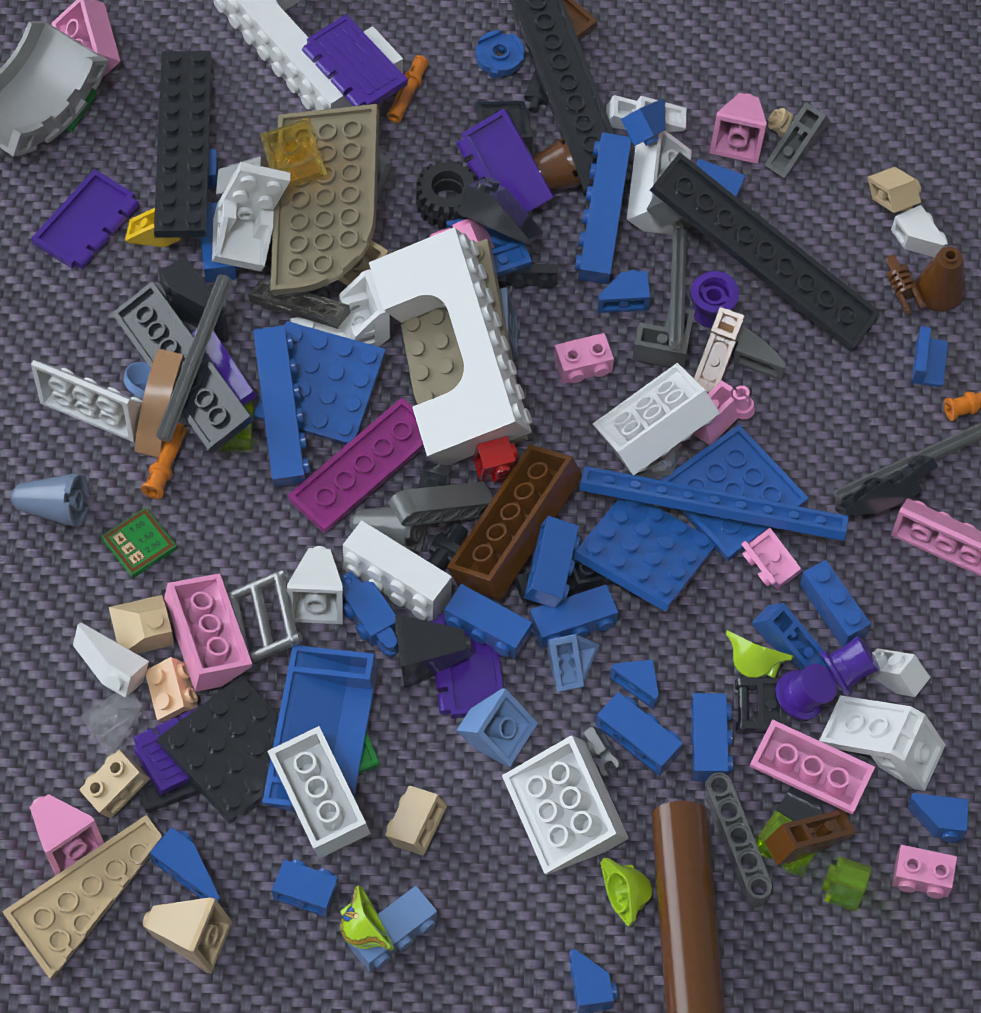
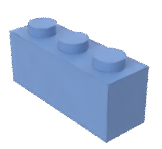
[348,886,437,972]

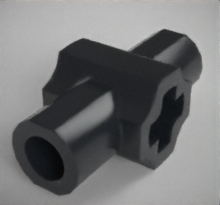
[428,523,468,570]

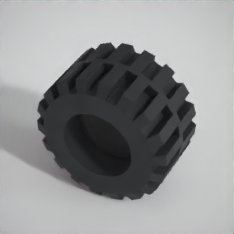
[416,160,478,229]

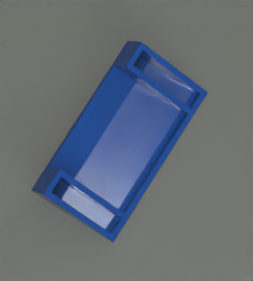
[262,645,379,813]

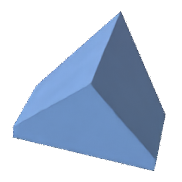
[547,634,600,692]

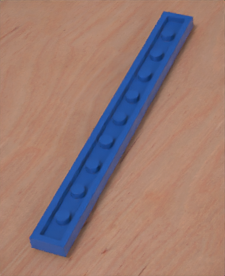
[580,466,848,541]

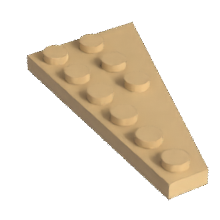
[2,815,162,982]

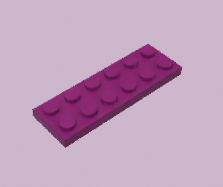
[287,398,425,534]

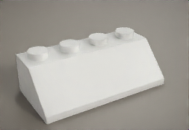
[627,131,692,235]

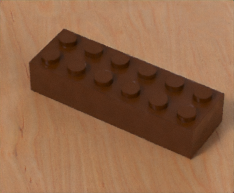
[447,444,582,600]

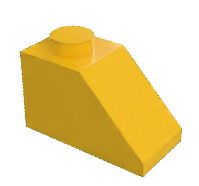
[125,208,182,247]

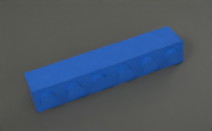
[574,132,631,284]
[253,325,310,487]

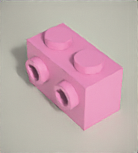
[554,333,614,384]
[892,845,957,899]

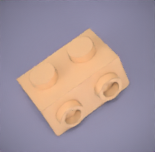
[146,657,198,722]

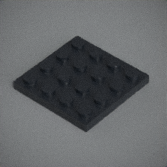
[156,675,279,824]

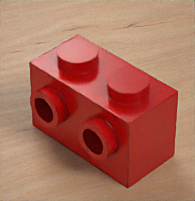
[472,436,518,483]

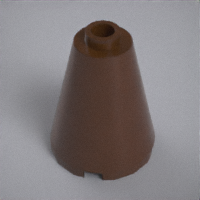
[533,138,582,191]
[915,247,966,312]

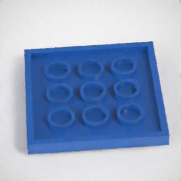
[253,321,386,445]
[662,425,809,561]
[573,499,715,612]

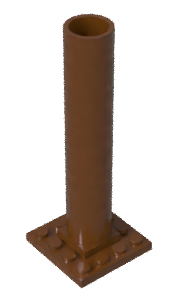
[651,801,725,1013]

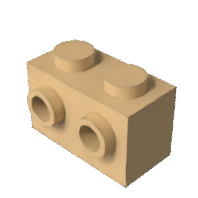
[868,167,921,213]
[79,750,151,819]
[385,785,447,856]

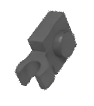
[584,726,623,777]

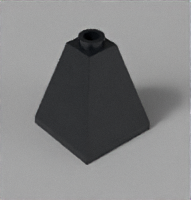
[395,615,472,688]

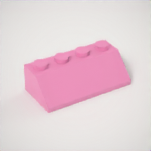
[891,498,981,576]
[164,573,252,692]
[750,719,875,815]

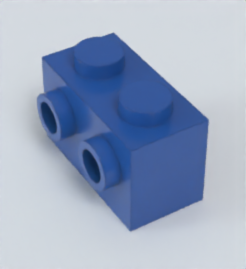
[272,859,339,918]

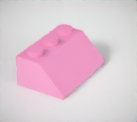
[52,0,120,76]

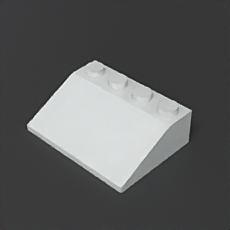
[31,360,142,442]
[593,363,720,476]
[502,735,629,875]

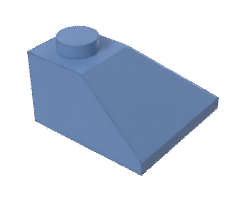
[456,688,538,767]

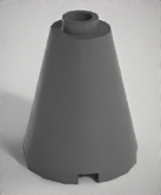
[350,506,427,554]

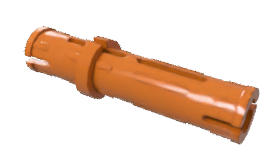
[386,55,429,123]

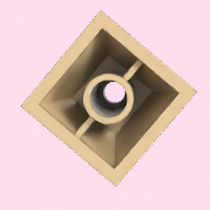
[143,897,232,974]

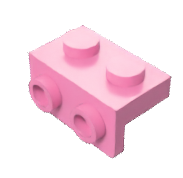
[742,528,803,590]

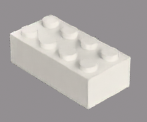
[343,521,452,621]
[268,726,371,859]

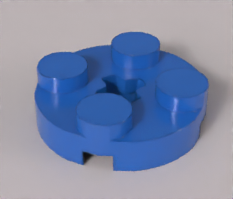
[475,30,524,78]

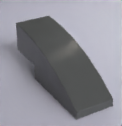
[732,326,786,381]

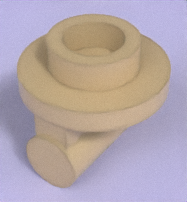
[768,108,794,138]

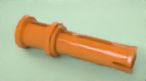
[944,392,981,421]
[141,423,188,499]

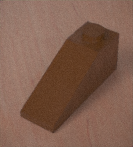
[765,809,857,865]

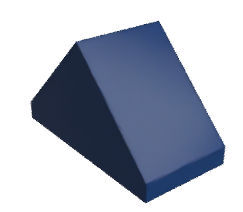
[610,659,659,710]

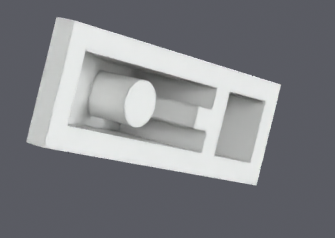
[73,623,149,698]

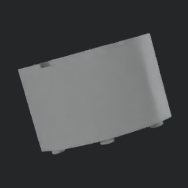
[0,21,109,156]

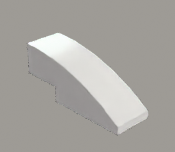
[606,95,686,132]

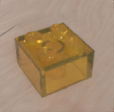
[260,117,328,189]

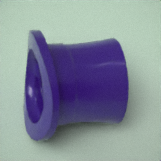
[690,271,739,328]
[820,635,880,696]
[775,664,837,720]

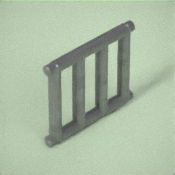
[227,569,303,663]

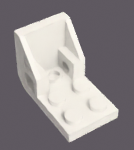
[212,162,290,271]
[290,269,390,346]
[819,695,945,791]

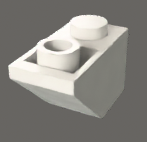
[891,205,948,257]
[870,648,930,697]

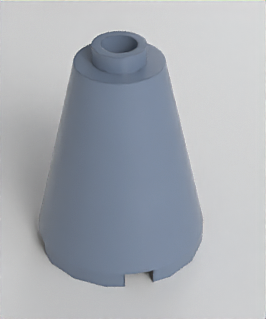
[11,473,89,527]

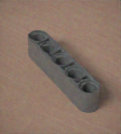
[389,482,494,526]
[704,772,772,908]

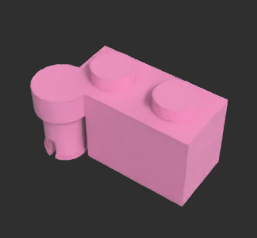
[693,380,755,445]

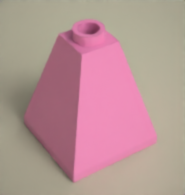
[709,93,767,164]
[30,794,104,876]

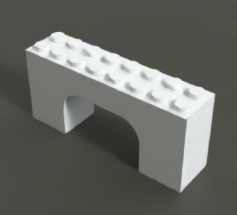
[214,0,403,111]
[369,227,532,465]

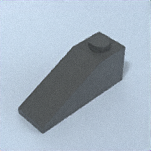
[764,102,831,179]

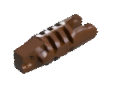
[885,254,927,316]

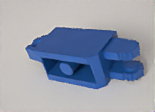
[340,571,398,658]

